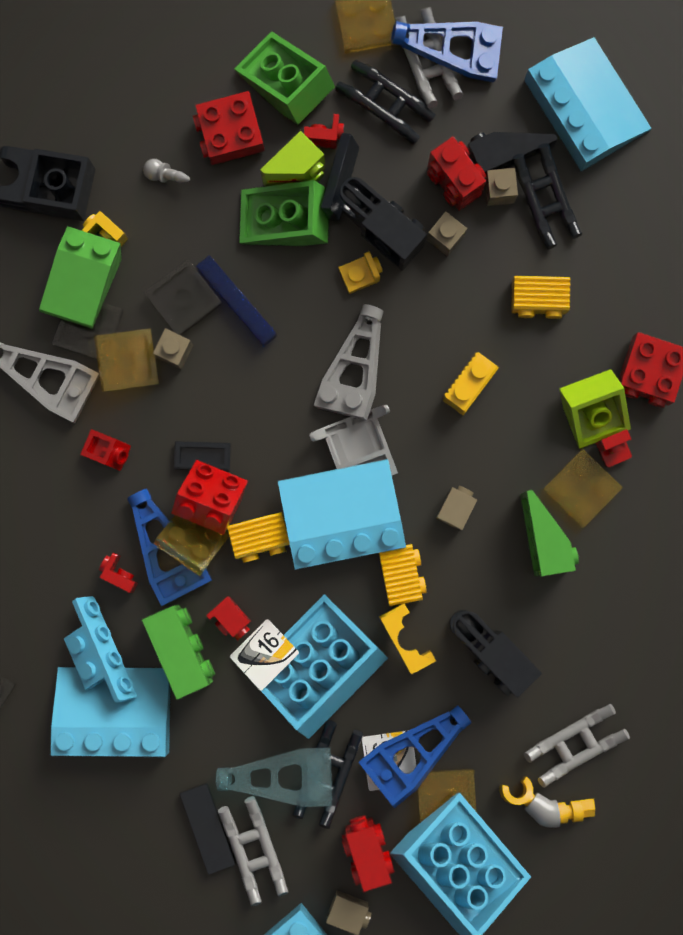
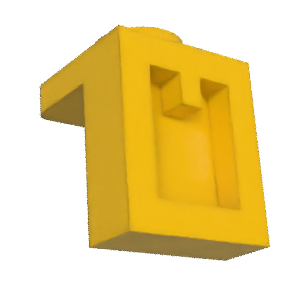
[82,211,128,246]
[339,252,383,294]

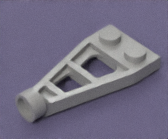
[314,304,384,420]
[0,342,100,423]

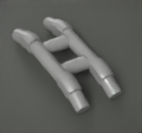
[395,7,463,109]
[524,704,630,788]
[218,796,289,906]

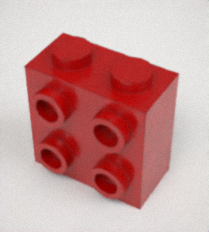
[193,91,264,165]
[427,136,486,211]
[618,332,683,408]
[171,460,248,535]
[342,815,395,892]

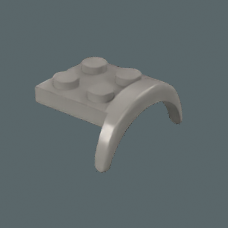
[309,405,398,475]

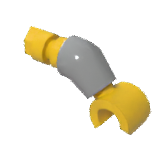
[499,777,595,828]

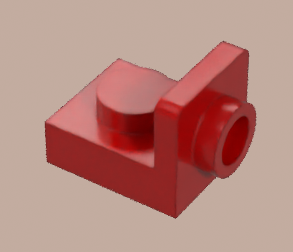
[304,114,344,149]
[80,429,131,471]
[596,429,632,468]
[99,553,138,593]

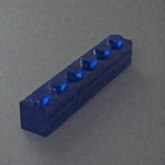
[196,255,277,347]

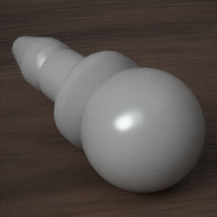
[143,159,190,183]

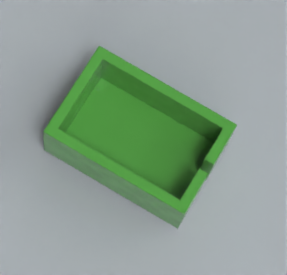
[142,605,215,699]

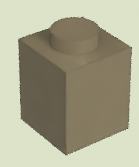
[485,168,518,206]
[426,211,468,257]
[153,328,194,370]
[436,486,477,531]
[326,890,372,935]

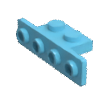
[64,596,137,703]

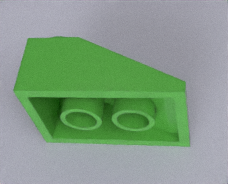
[234,31,335,125]
[240,180,329,246]
[39,226,122,329]
[520,490,579,576]

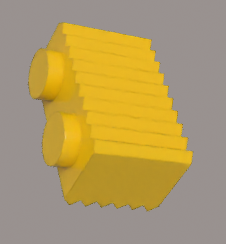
[511,276,570,319]
[443,352,499,415]
[228,512,290,563]
[379,544,427,606]

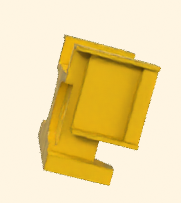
[379,604,436,674]

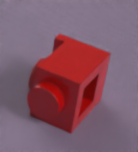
[206,596,251,641]

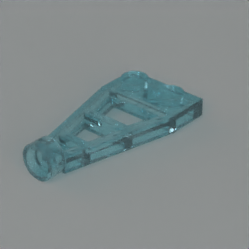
[216,748,332,807]

